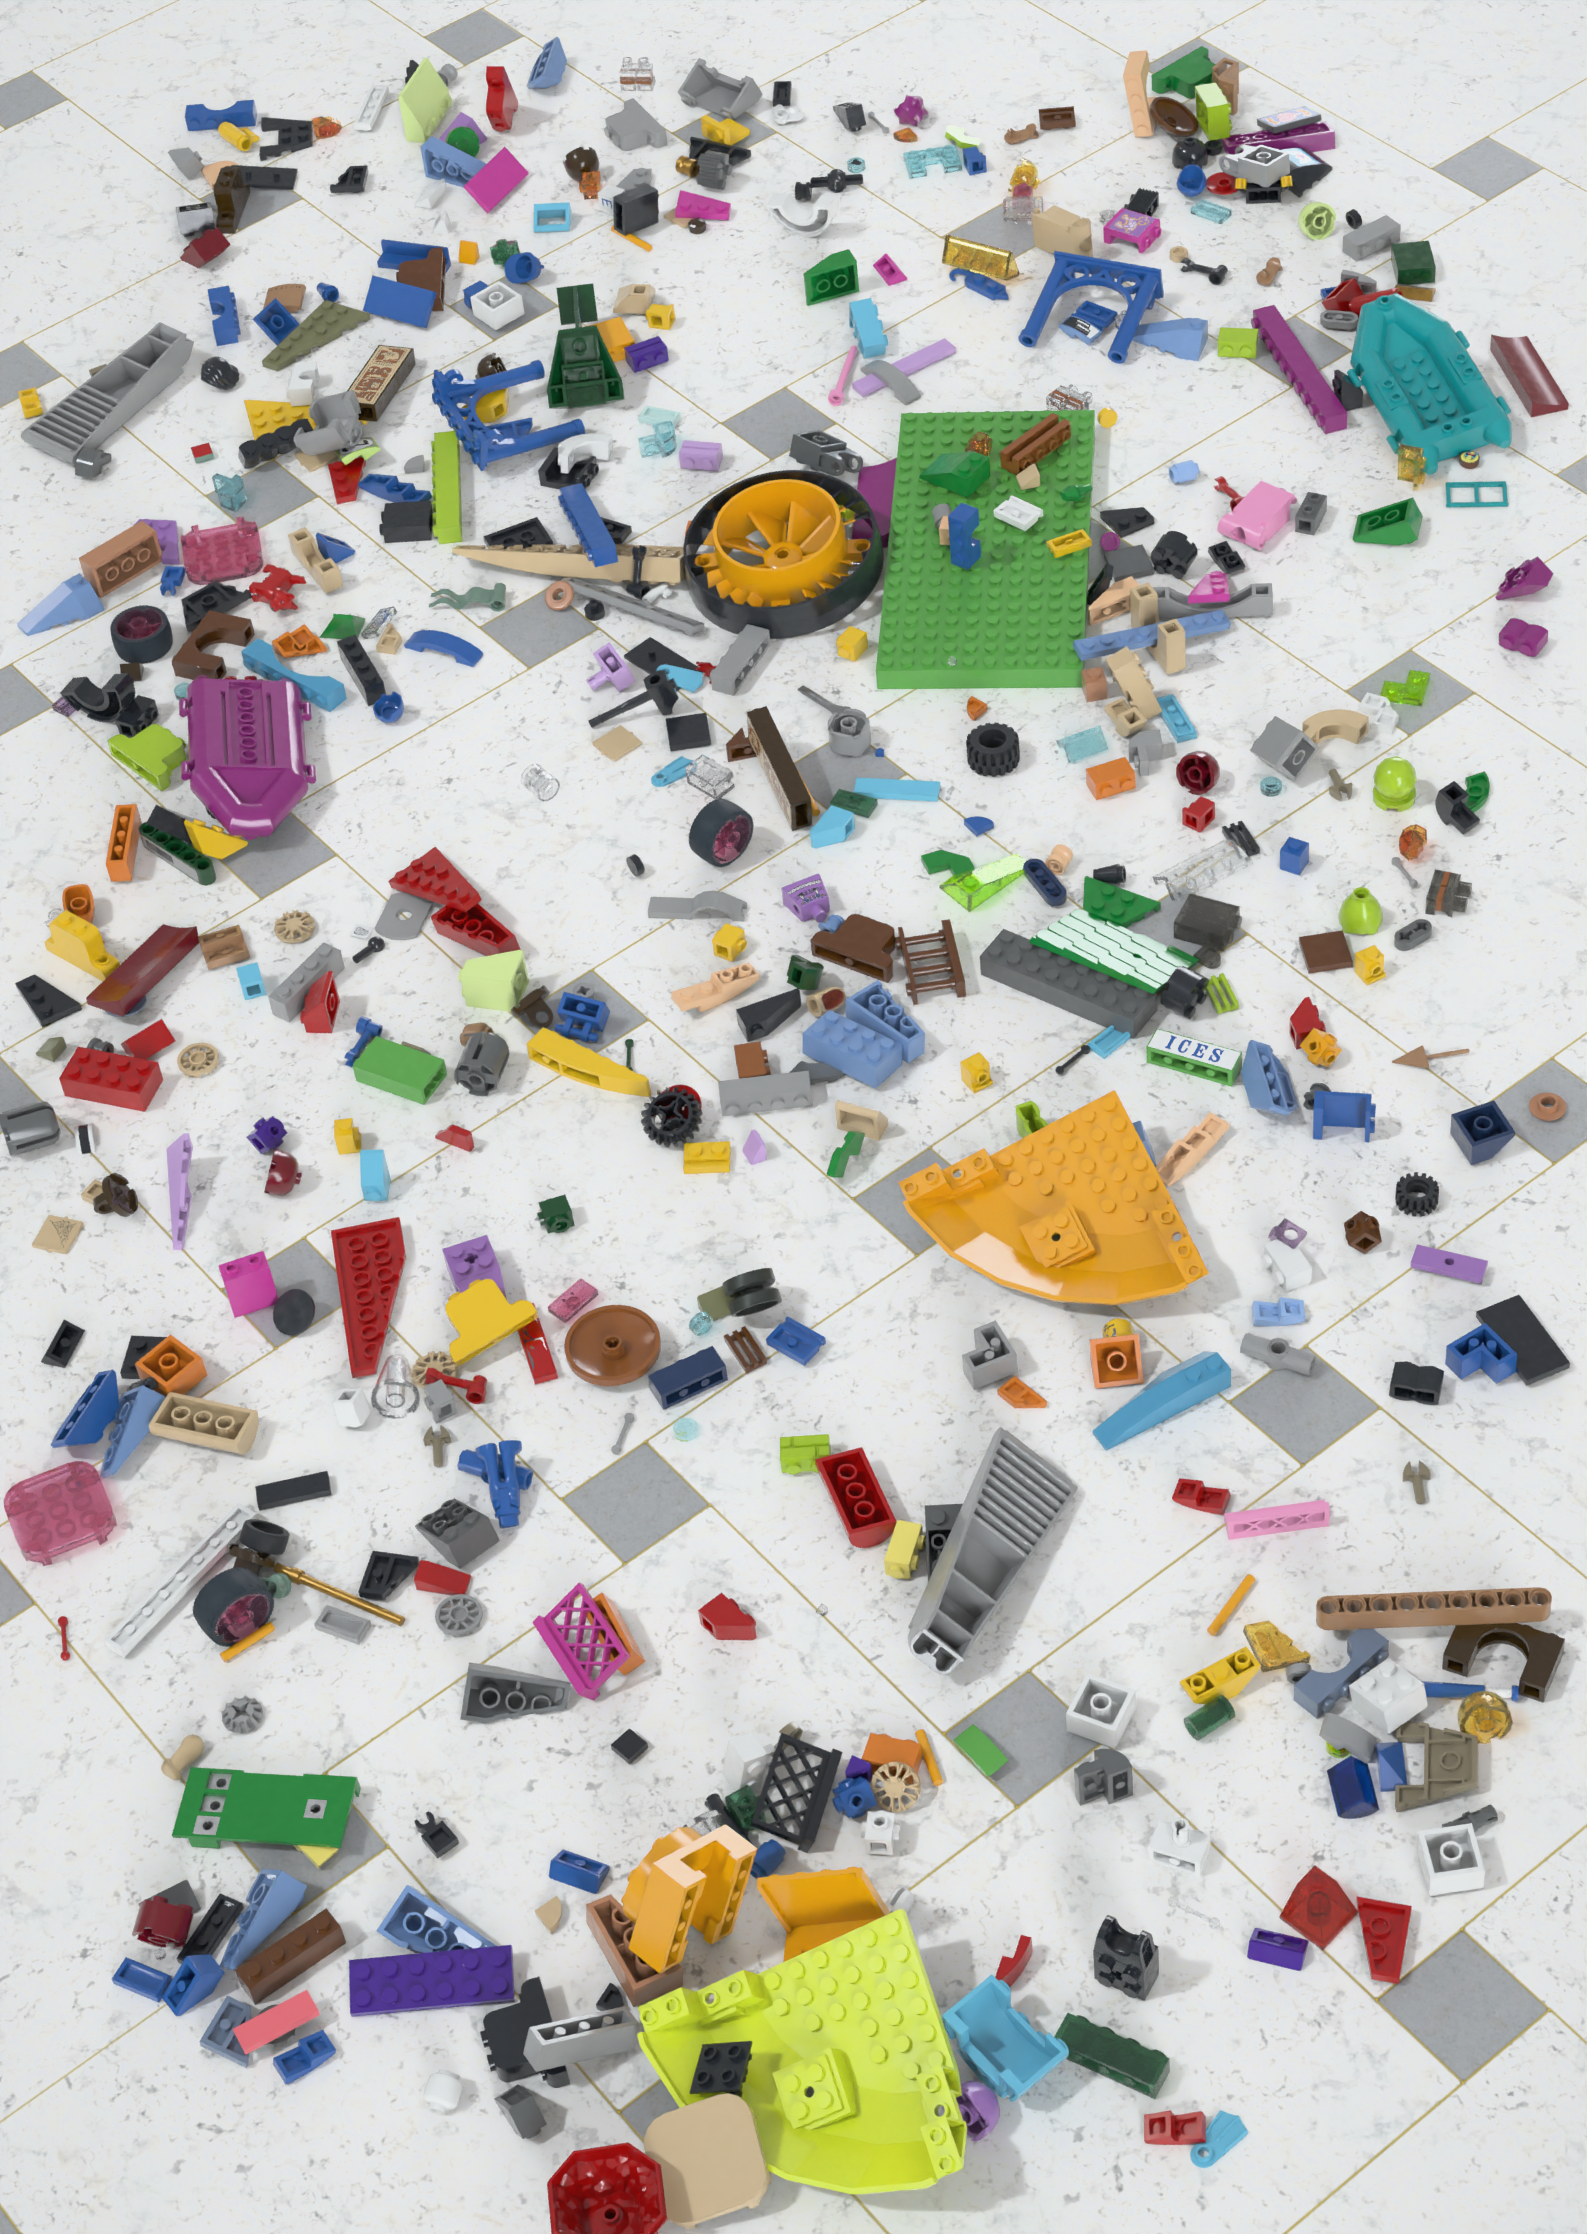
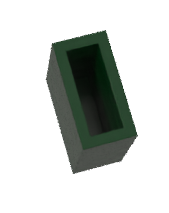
[1391,240,1436,285]

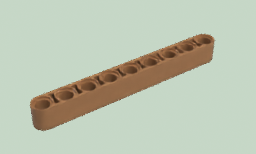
[1316,1587,1552,1630]

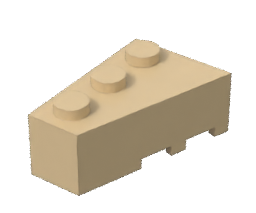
[1105,647,1162,720]

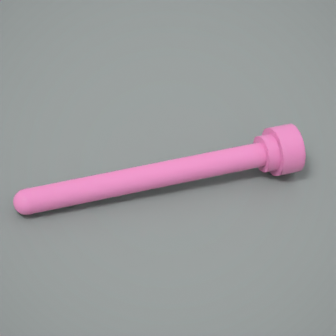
[828,346,857,406]

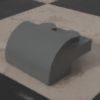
[1074,1749,1133,1806]

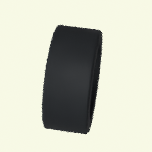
[239,1519,290,1555]

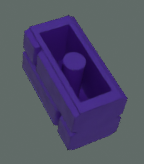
[624,336,669,373]

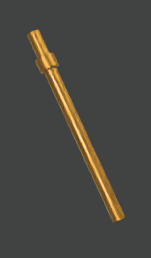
[273,1562,405,1626]

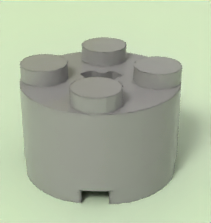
[828,709,871,757]

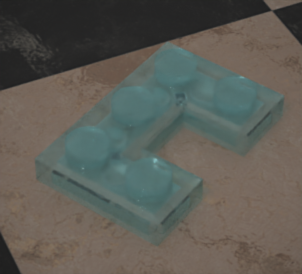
[903,145,962,179]

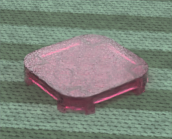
[180,517,264,585]
[3,1461,117,1566]

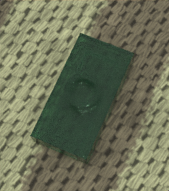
[830,789,878,818]

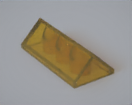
[942,235,1020,281]

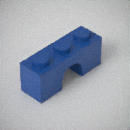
[948,503,981,570]

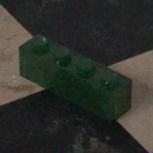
[1054,2013,1170,2099]

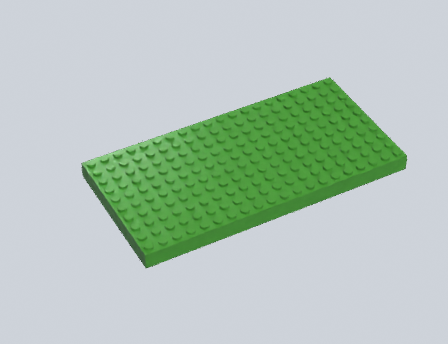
[876,409,1095,689]

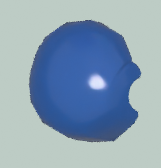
[373,691,404,723]

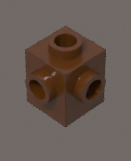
[1344,1211,1382,1254]

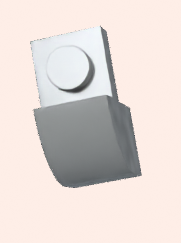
[1129,730,1163,776]

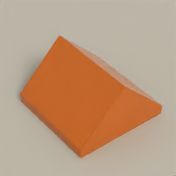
[1089,1334,1144,1388]

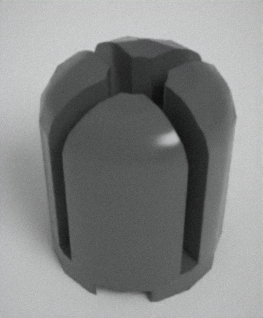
[454,1031,510,1096]
[0,1101,61,1156]

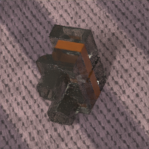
[1425,869,1472,917]

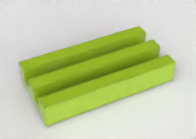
[1205,973,1239,1014]

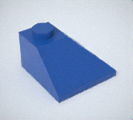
[253,298,300,346]

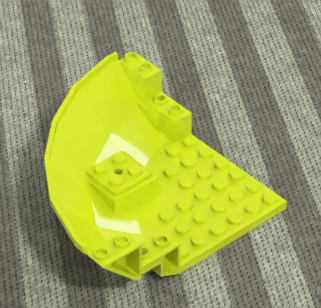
[637,1909,967,2195]

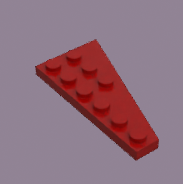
[388,847,482,912]

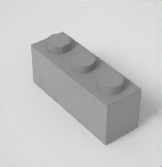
[1342,215,1401,262]

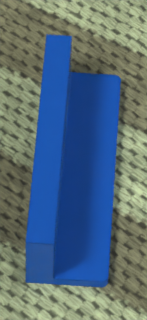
[377,239,451,273]

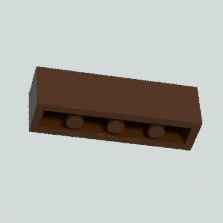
[235,1908,346,2005]

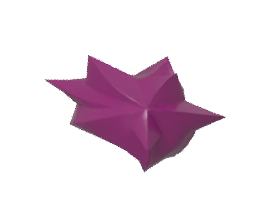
[893,95,928,127]

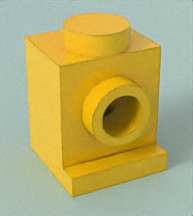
[645,304,676,330]
[1354,945,1386,985]
[960,1052,993,1094]
[334,1118,361,1155]

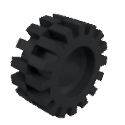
[1395,1172,1439,1217]

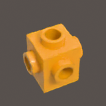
[1300,1028,1342,1067]

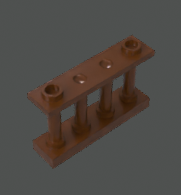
[895,919,966,1005]

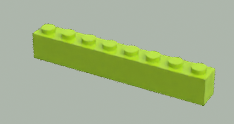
[431,431,462,545]

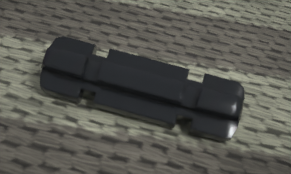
[126,1377,158,1391]

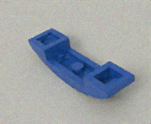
[404,630,483,667]

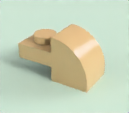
[1104,698,1147,737]

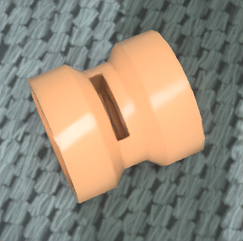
[1045,844,1073,875]

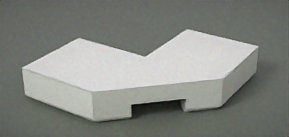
[1359,692,1399,735]

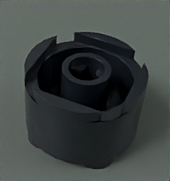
[1151,531,1198,579]
[1160,966,1209,1019]

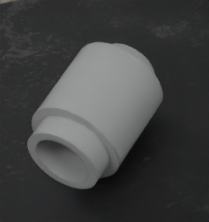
[932,504,952,530]

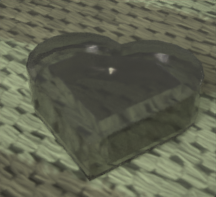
[1193,943,1221,969]

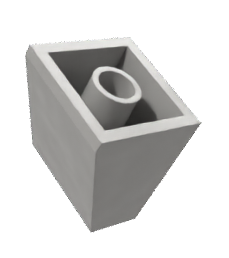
[1250,716,1320,782]

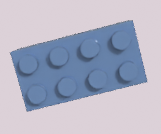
[802,1010,903,1089]

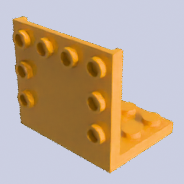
[757,1867,890,1962]

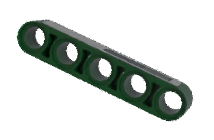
[139,822,216,886]

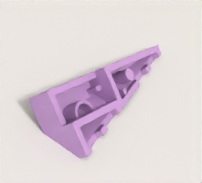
[166,1133,193,1250]

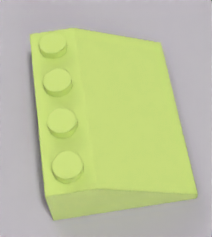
[398,58,452,143]

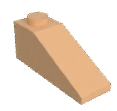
[1088,576,1140,626]

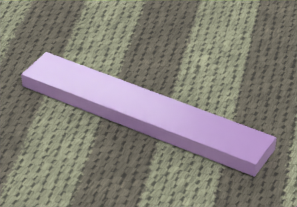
[852,338,956,397]

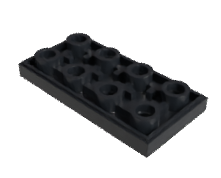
[1476,1294,1570,1386]

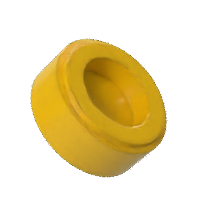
[1097,407,1118,428]

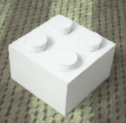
[470,281,525,330]
[1349,1658,1428,1734]
[1066,1673,1136,1749]
[1417,1823,1485,1896]

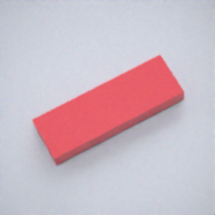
[233,1990,320,2055]

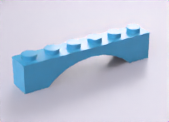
[241,638,347,712]

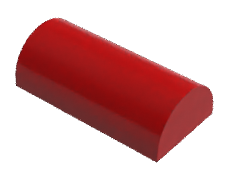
[815,1447,897,1548]

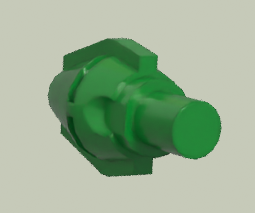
[1060,484,1092,502]

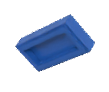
[112,1957,173,2003]

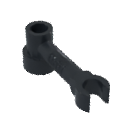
[1180,258,1228,285]
[626,545,650,600]

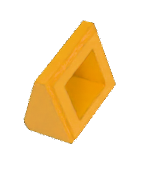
[458,240,480,265]

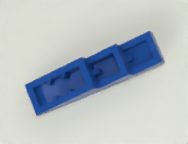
[358,474,432,503]

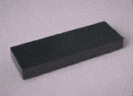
[255,1471,332,1511]
[176,1893,244,1964]

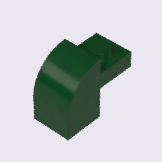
[786,955,824,990]

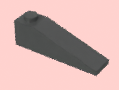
[460,1662,571,1723]

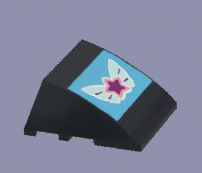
[1281,148,1332,198]

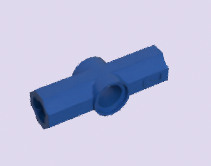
[457,1449,533,1490]

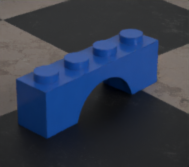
[185,100,257,131]
[208,285,241,346]

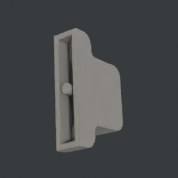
[604,98,668,151]

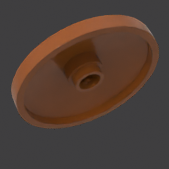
[564,1305,661,1386]

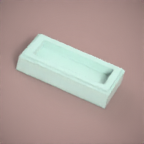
[638,406,681,429]

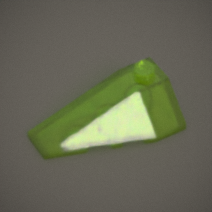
[939,853,1027,912]

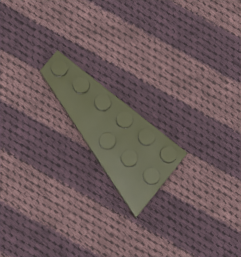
[262,300,371,371]

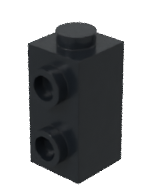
[116,695,159,738]

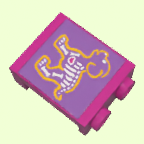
[1103,208,1162,253]

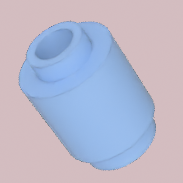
[1169,460,1199,484]

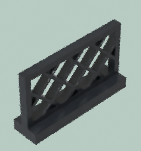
[750,1733,843,1853]

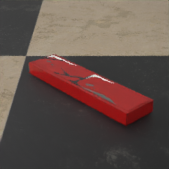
[518,1303,558,1385]

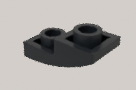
[1208,541,1245,574]

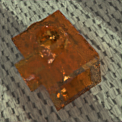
[579,171,602,200]

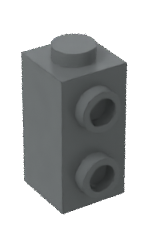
[1295,492,1327,536]

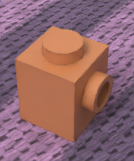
[1082,667,1107,702]

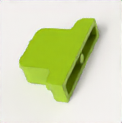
[107,724,187,791]

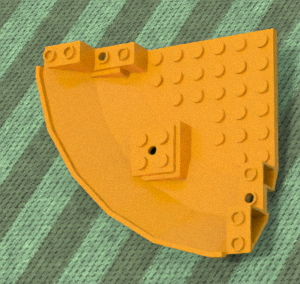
[898,1090,1209,1305]

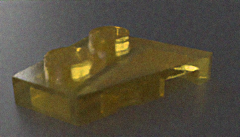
[1243,1620,1311,1672]

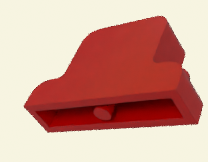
[486,66,518,132]

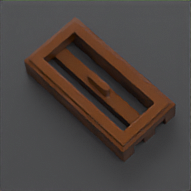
[724,1326,767,1373]

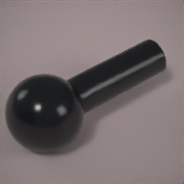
[352,936,385,963]

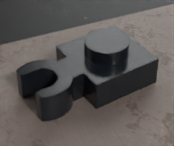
[414,1811,459,1859]

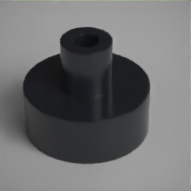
[584,599,605,621]

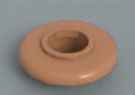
[545,581,574,611]
[1529,1092,1567,1121]

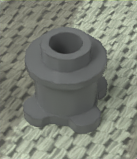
[1303,1083,1331,1110]

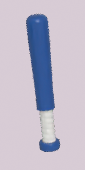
[1421,1681,1519,1702]

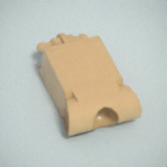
[1032,205,1093,257]

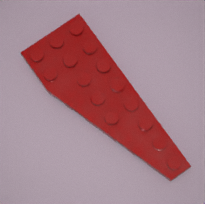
[331,1217,406,1378]

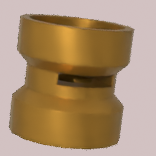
[675,155,700,178]

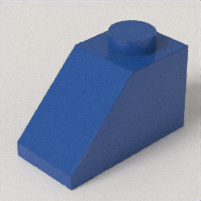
[162,1954,225,2016]

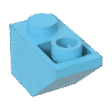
[809,805,855,849]

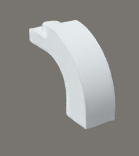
[558,433,613,473]

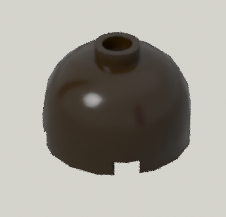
[563,147,600,181]
[475,353,509,388]

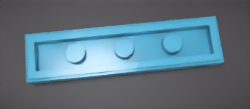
[854,778,941,802]

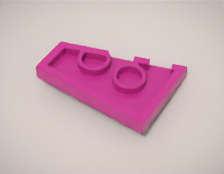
[675,190,731,220]
[1188,571,1229,603]

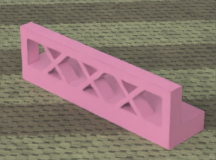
[1224,1500,1330,1540]

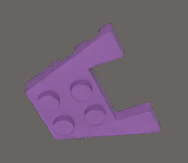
[133,519,180,565]

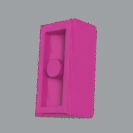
[873,253,908,286]

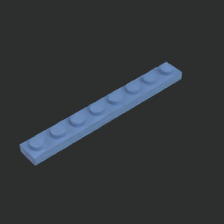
[1073,609,1231,661]

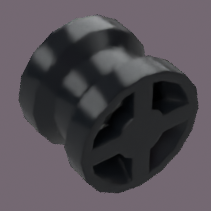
[795,182,812,200]

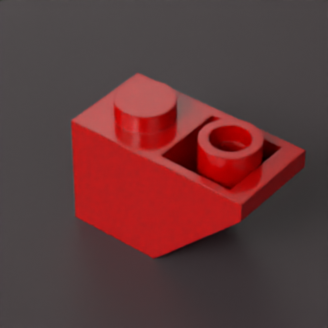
[1289,997,1326,1050]
[698,1592,757,1640]

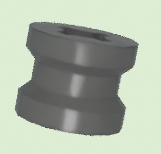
[87,1037,114,1053]

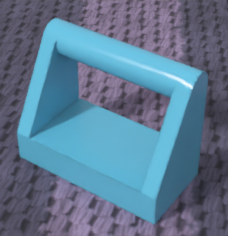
[534,202,572,232]

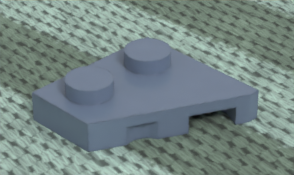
[199,1995,251,2068]

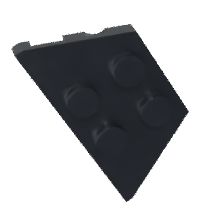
[689,136,751,166]
[181,581,252,632]

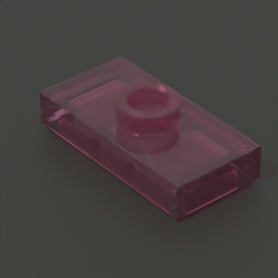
[548,1278,598,1323]

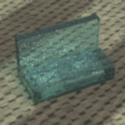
[1056,725,1108,763]

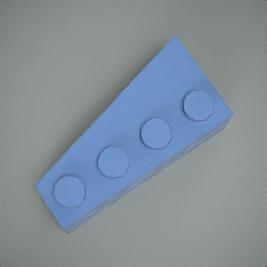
[420,136,486,188]
[846,980,925,1063]

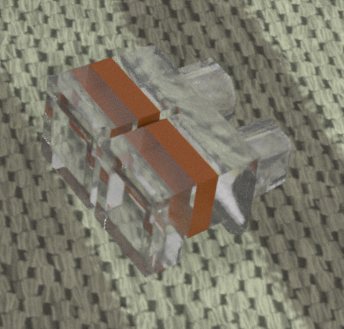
[619,57,656,91]
[1046,384,1093,411]

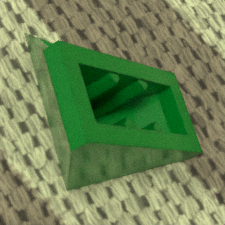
[319,614,365,639]

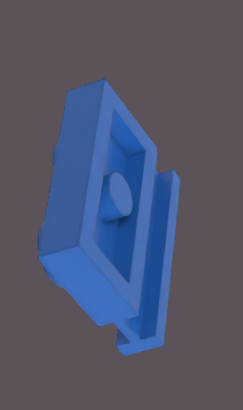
[1071,300,1118,332]
[766,1316,826,1366]

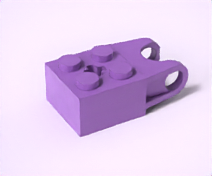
[442,1235,507,1300]

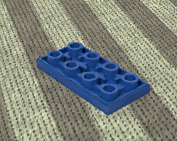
[363,275,437,329]

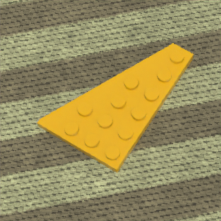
[244,400,367,440]

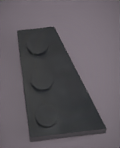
[483,517,553,549]
[15,974,82,1028]

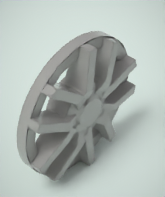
[435,1594,483,1638]

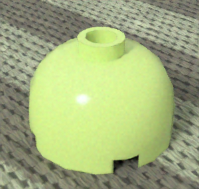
[1298,202,1336,240]

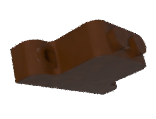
[396,247,446,312]
[810,914,896,983]

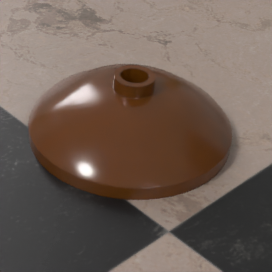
[1150,97,1199,137]

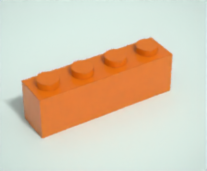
[105,804,142,882]

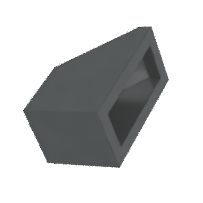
[494,2084,547,2139]

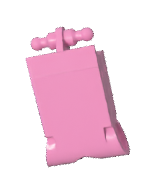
[1217,481,1297,551]

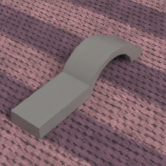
[648,890,747,922]

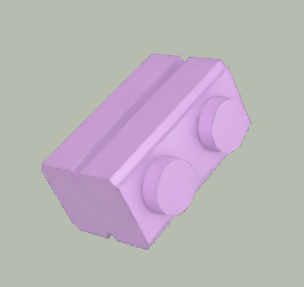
[679,440,723,471]

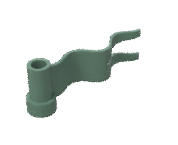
[429,583,506,612]

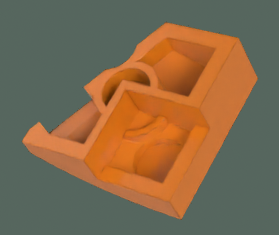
[272,624,327,658]

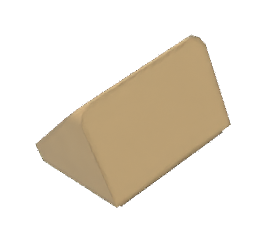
[1016,464,1040,490]

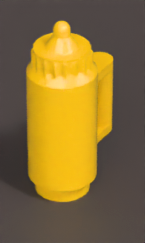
[218,122,259,151]

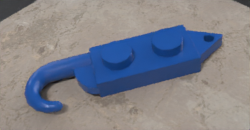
[949,267,1009,301]

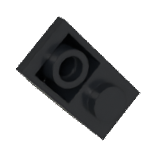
[1332,370,1363,411]

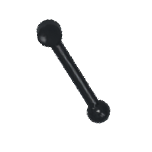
[1055,1045,1090,1074]

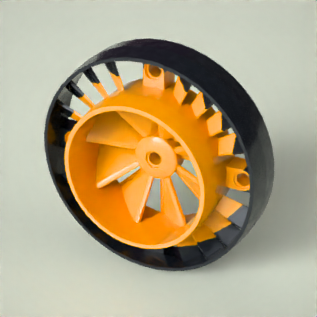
[683,470,884,639]

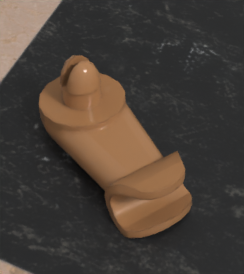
[1004,123,1039,144]
[1256,257,1283,285]

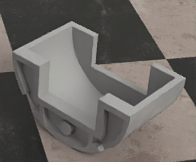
[294,390,362,456]

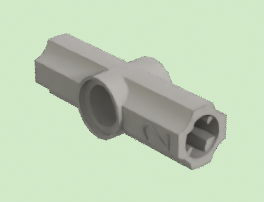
[1240,1333,1317,1376]

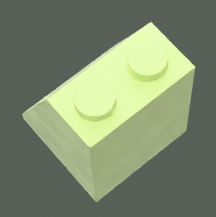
[458,950,529,1012]

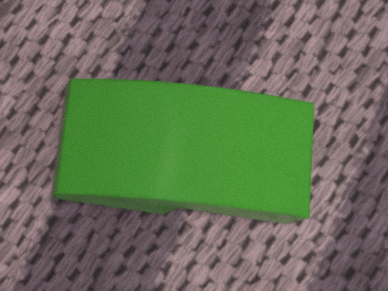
[953,1724,1008,1777]

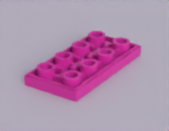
[463,147,529,214]

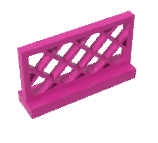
[532,1583,630,1701]

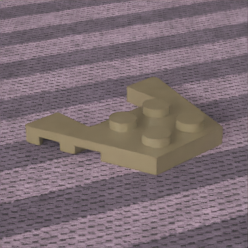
[1395,1721,1479,1812]

